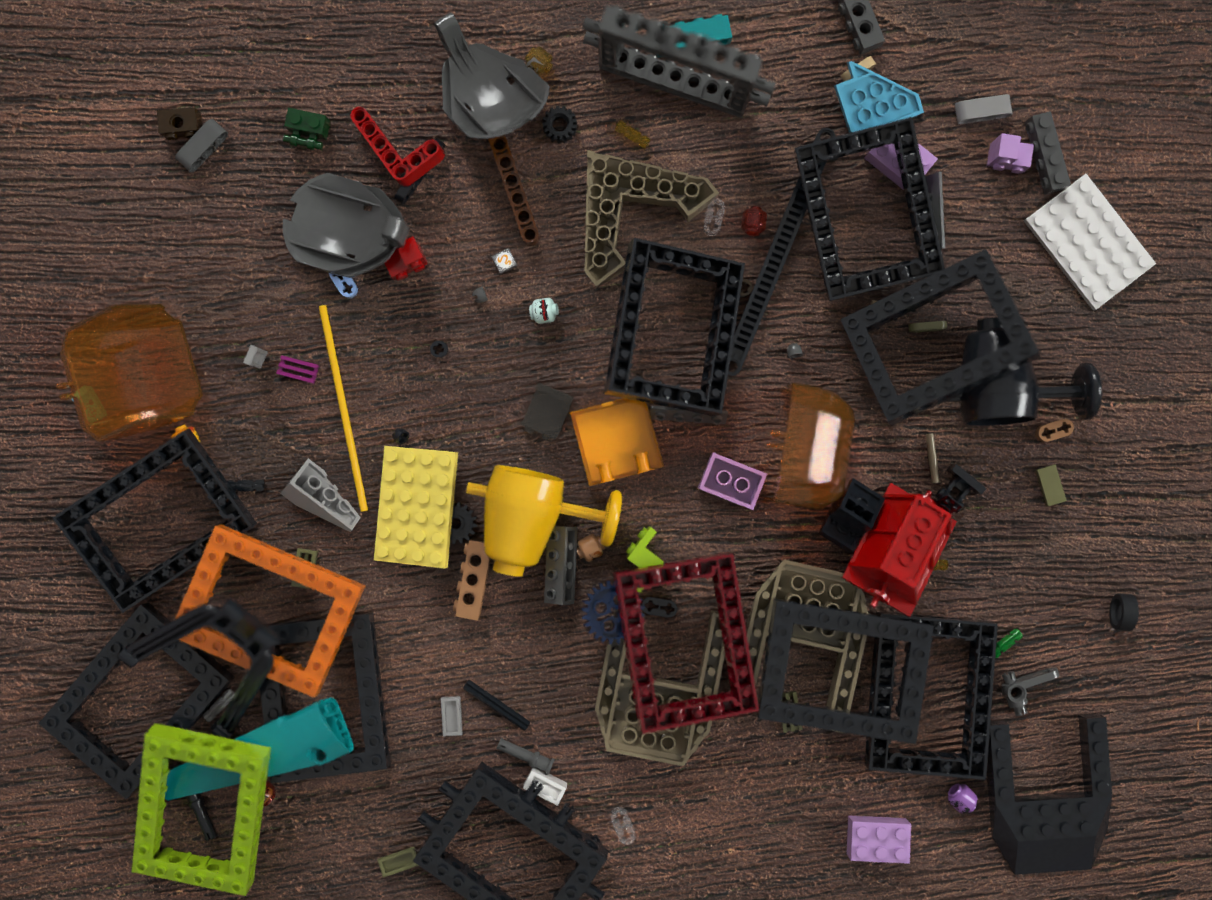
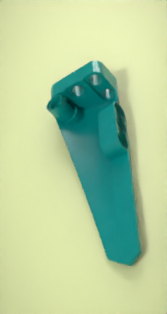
[165,698,354,801]

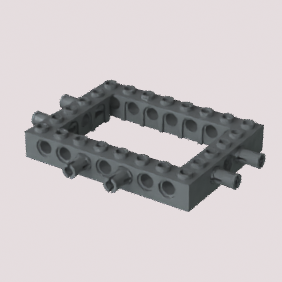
[582,6,776,118]

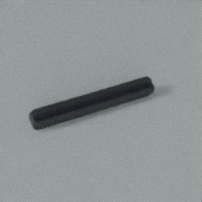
[463,680,530,731]

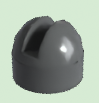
[472,286,488,303]
[787,343,803,359]

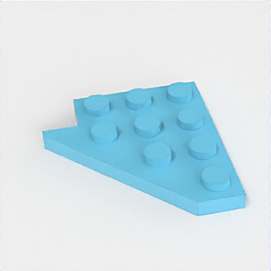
[834,61,924,133]

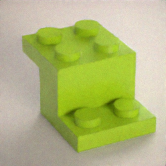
[626,526,664,593]

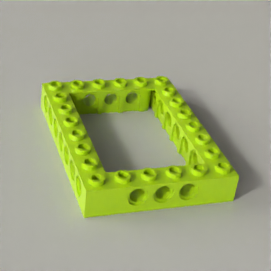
[132,723,271,896]

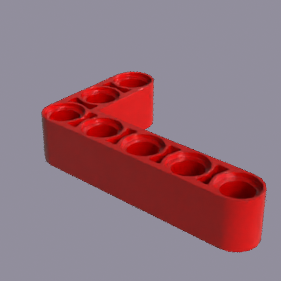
[350,107,445,187]

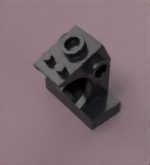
[935,464,987,514]

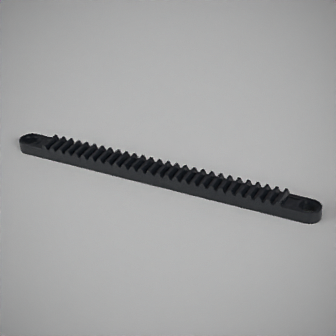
[728,128,836,377]

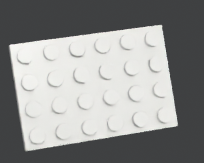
[1024,174,1156,311]

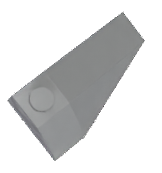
[280,458,361,532]

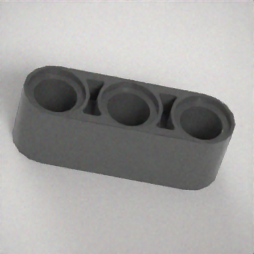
[175,119,228,172]

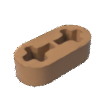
[1035,419,1074,442]

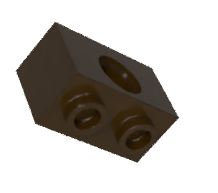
[157,107,202,140]

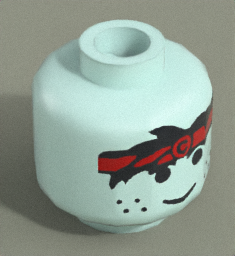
[529,298,559,324]

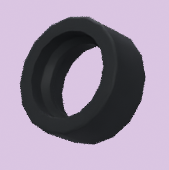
[1109,593,1139,631]

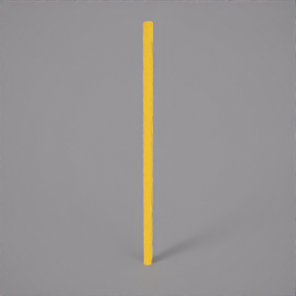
[319,305,368,512]

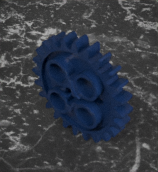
[581,580,645,645]

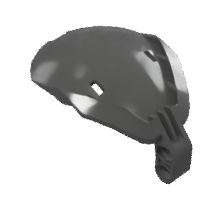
[434,12,550,139]
[283,173,410,278]

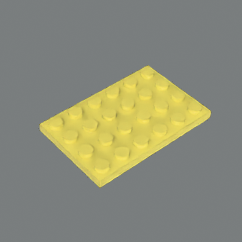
[374,446,458,568]

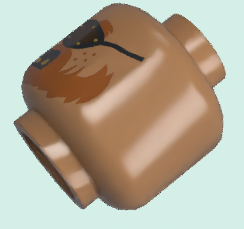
[577,534,605,562]

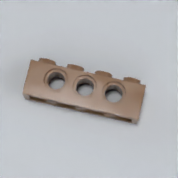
[453,539,491,621]

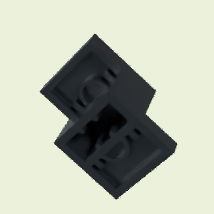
[818,478,885,554]

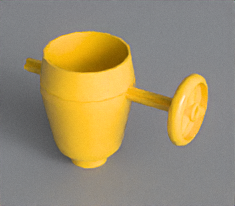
[466,465,622,577]

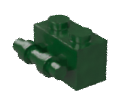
[283,107,331,150]

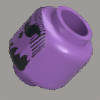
[948,784,978,814]

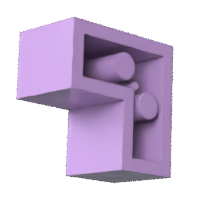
[987,133,1034,173]

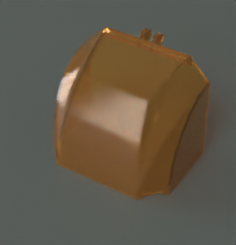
[56,304,203,442]
[764,383,856,510]

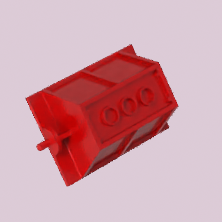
[841,483,957,617]

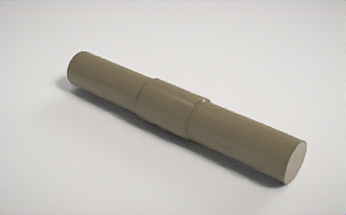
[926,433,940,483]

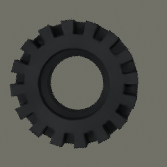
[542,106,577,144]

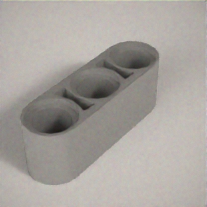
[955,94,1013,124]

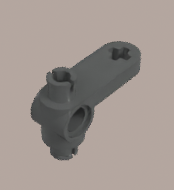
[1002,667,1060,716]

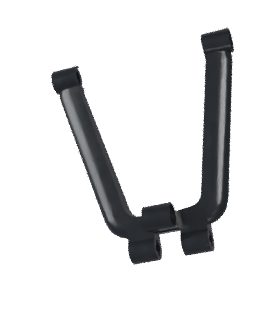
[116,597,279,739]

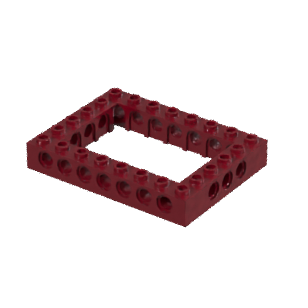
[613,552,759,734]

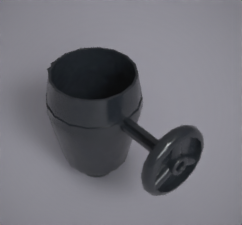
[945,317,1102,426]

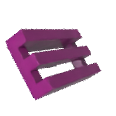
[276,355,320,384]

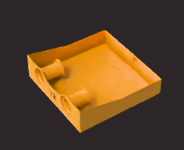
[570,398,664,487]

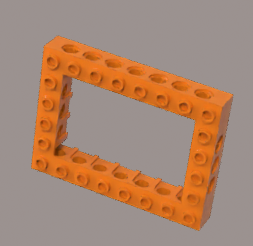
[175,525,366,698]

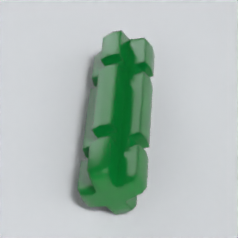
[995,629,1023,659]

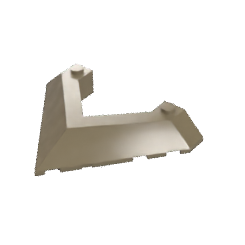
[584,150,719,287]

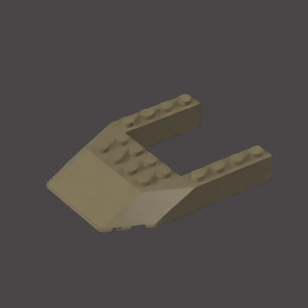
[746,559,869,734]
[595,596,725,766]

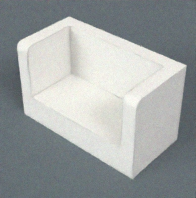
[523,767,567,806]

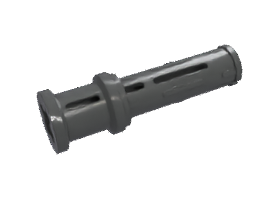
[496,738,555,775]

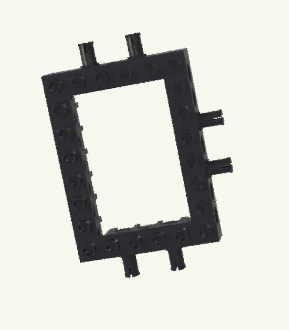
[413,762,609,900]

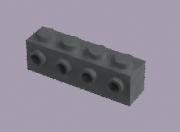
[1025,111,1071,195]
[544,526,578,605]

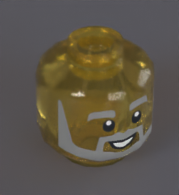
[524,46,554,76]

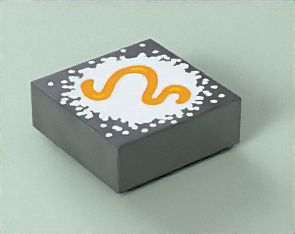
[492,248,518,274]

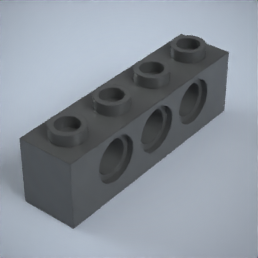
[838,0,885,55]

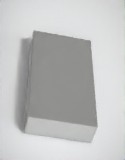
[243,345,268,369]
[441,696,463,736]

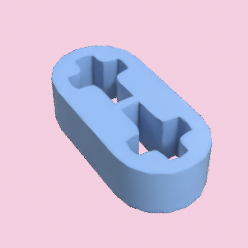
[329,273,358,298]

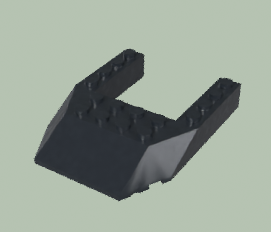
[987,713,1112,875]

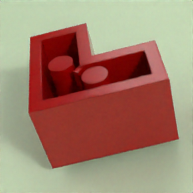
[385,237,428,281]

